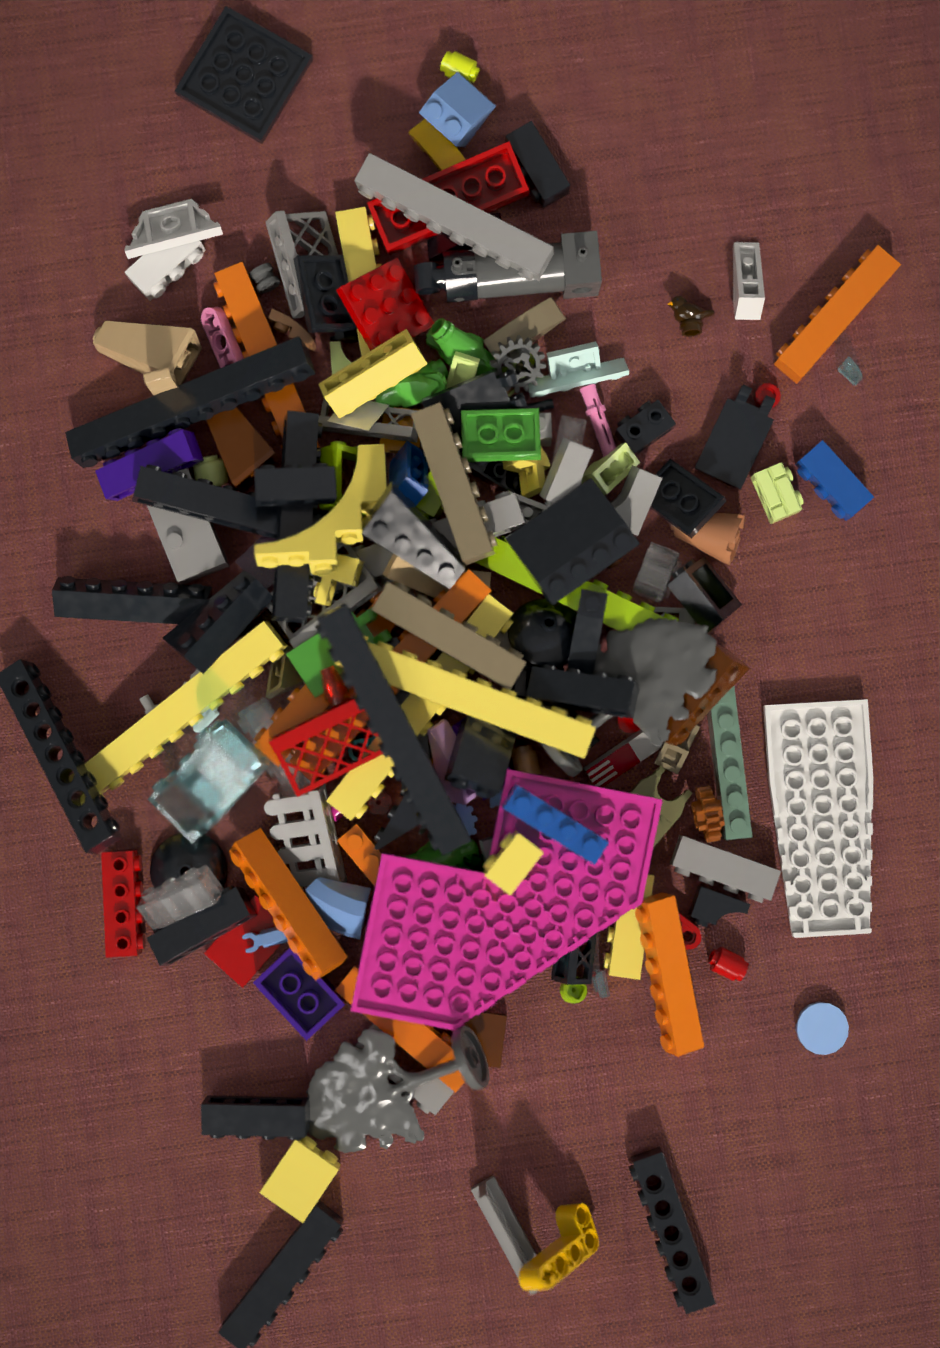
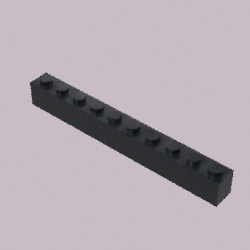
[65,336,316,468]
[315,602,471,855]

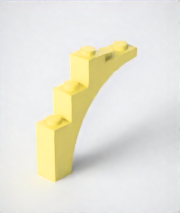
[255,444,387,575]

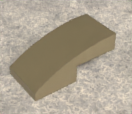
[654,724,700,774]

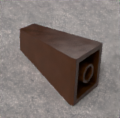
[207,407,281,493]

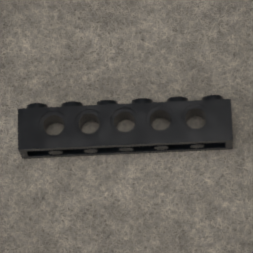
[628,1146,716,1315]

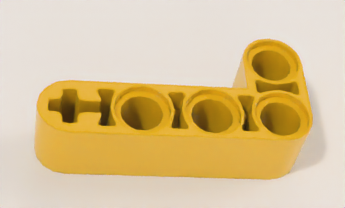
[518,1203,599,1291]

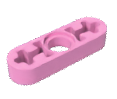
[201,307,244,368]

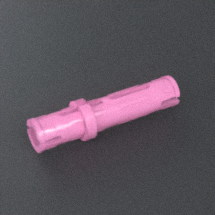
[580,384,616,457]

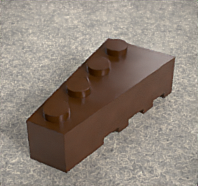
[665,644,750,746]

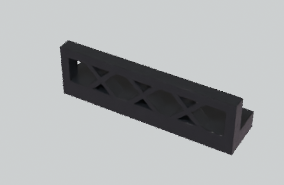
[551,933,597,985]

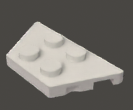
[125,199,223,259]

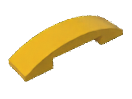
[408,119,466,171]

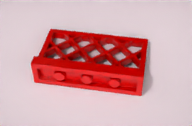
[268,696,383,797]

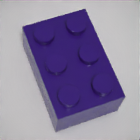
[253,948,347,1041]

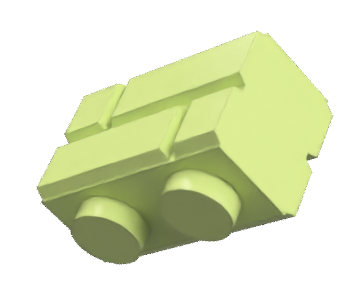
[750,462,803,524]

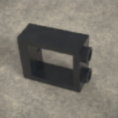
[667,557,742,633]

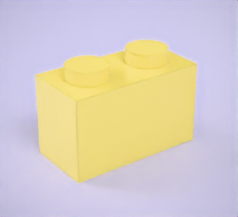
[483,830,543,895]

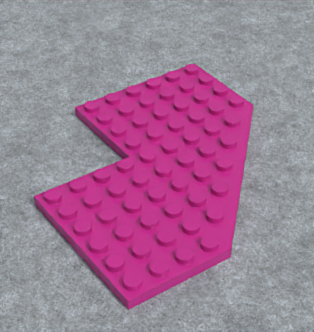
[351,769,662,1030]

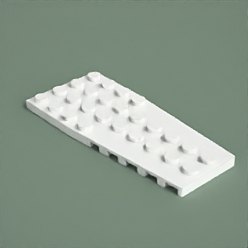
[763,699,873,938]

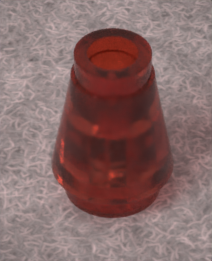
[320,665,350,706]

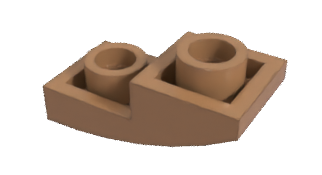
[269,309,316,352]

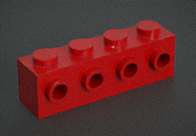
[101,850,146,957]

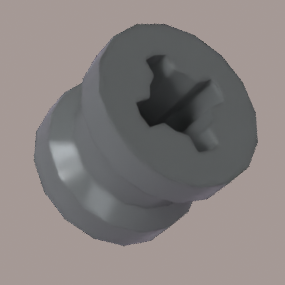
[249,263,281,294]

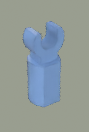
[242,927,288,953]

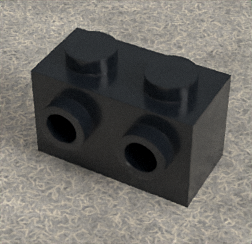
[615,400,676,456]

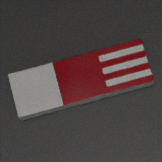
[583,729,662,788]

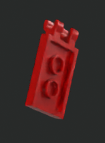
[204,894,281,988]

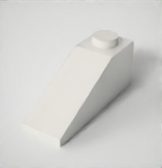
[733,242,765,320]

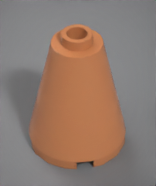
[671,513,745,565]

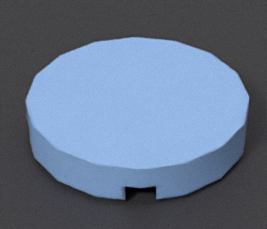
[795,1002,849,1055]

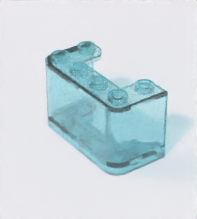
[148,719,271,844]

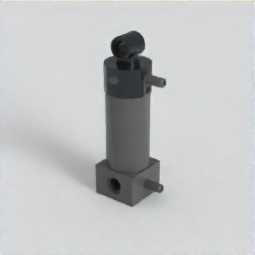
[413,231,602,303]

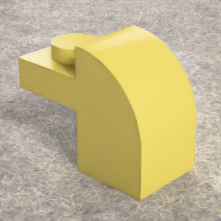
[502,447,551,498]
[312,555,364,607]

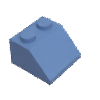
[419,72,496,147]

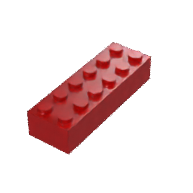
[367,141,529,255]

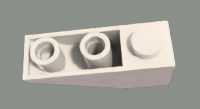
[125,241,206,301]

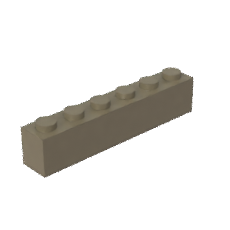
[411,403,497,565]
[372,581,526,690]

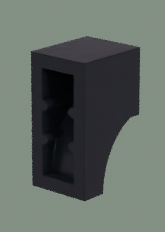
[688,885,751,927]

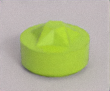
[560,977,587,1003]

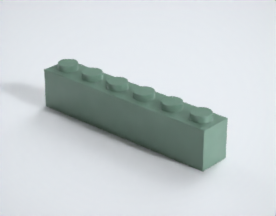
[707,686,752,840]

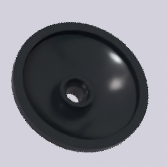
[508,598,577,668]
[150,832,228,909]

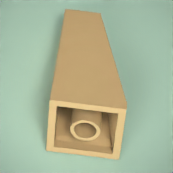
[93,321,202,385]

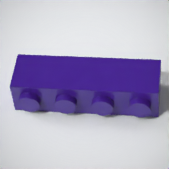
[95,428,204,501]

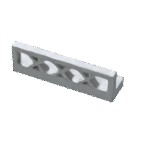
[318,399,418,443]

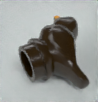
[668,296,715,337]

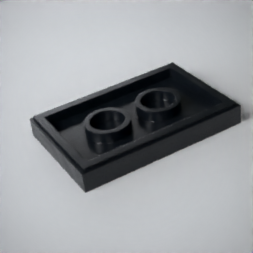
[293,255,358,333]
[650,459,726,539]

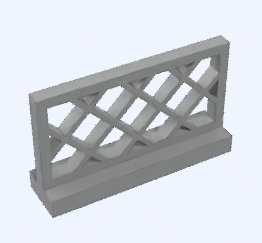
[265,211,338,319]
[267,543,383,648]
[471,1175,538,1295]

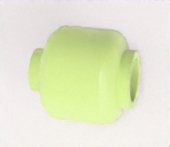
[193,455,229,487]

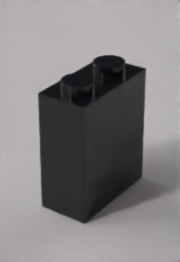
[444,716,517,798]

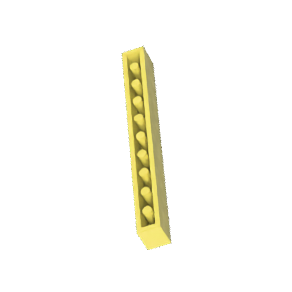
[326,594,514,820]
[69,621,288,805]
[334,635,596,759]

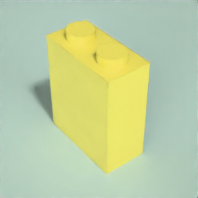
[260,1136,341,1223]

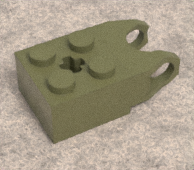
[628,766,692,847]

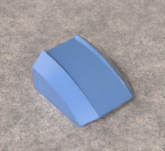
[305,877,371,939]

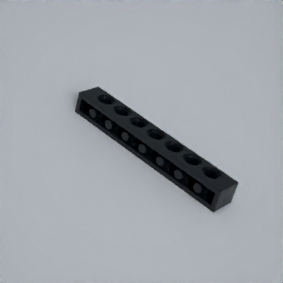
[0,659,122,855]

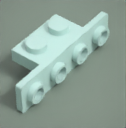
[528,342,629,397]

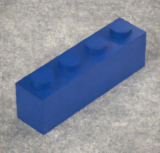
[501,783,609,865]

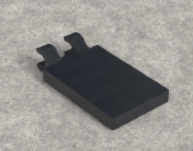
[422,369,527,440]
[694,384,776,490]

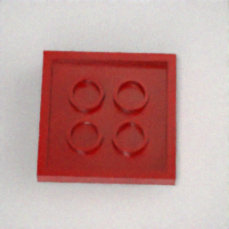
[336,257,434,351]

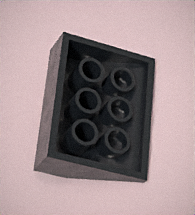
[505,478,640,605]

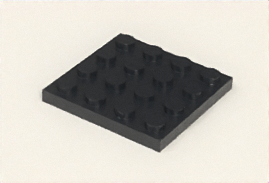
[174,6,313,144]

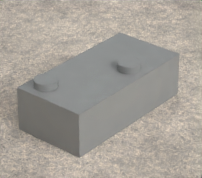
[147,468,230,585]

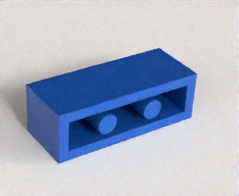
[795,440,874,521]
[389,441,428,506]

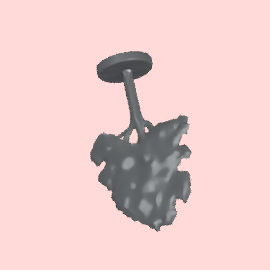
[540,618,717,777]
[306,1025,490,1153]

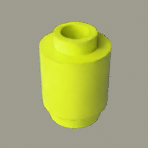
[440,51,479,83]

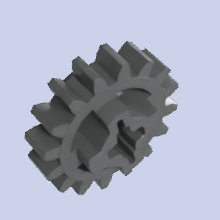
[489,335,546,393]

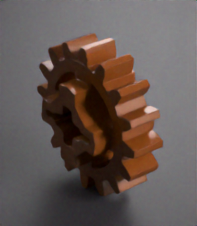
[691,785,725,843]

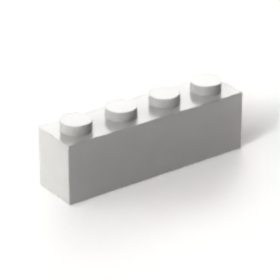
[670,835,781,903]

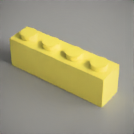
[319,329,427,419]
[603,874,654,980]

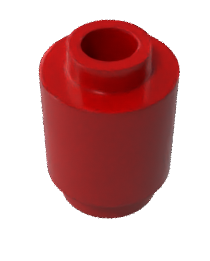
[708,947,749,981]

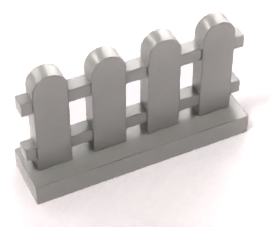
[264,784,347,890]

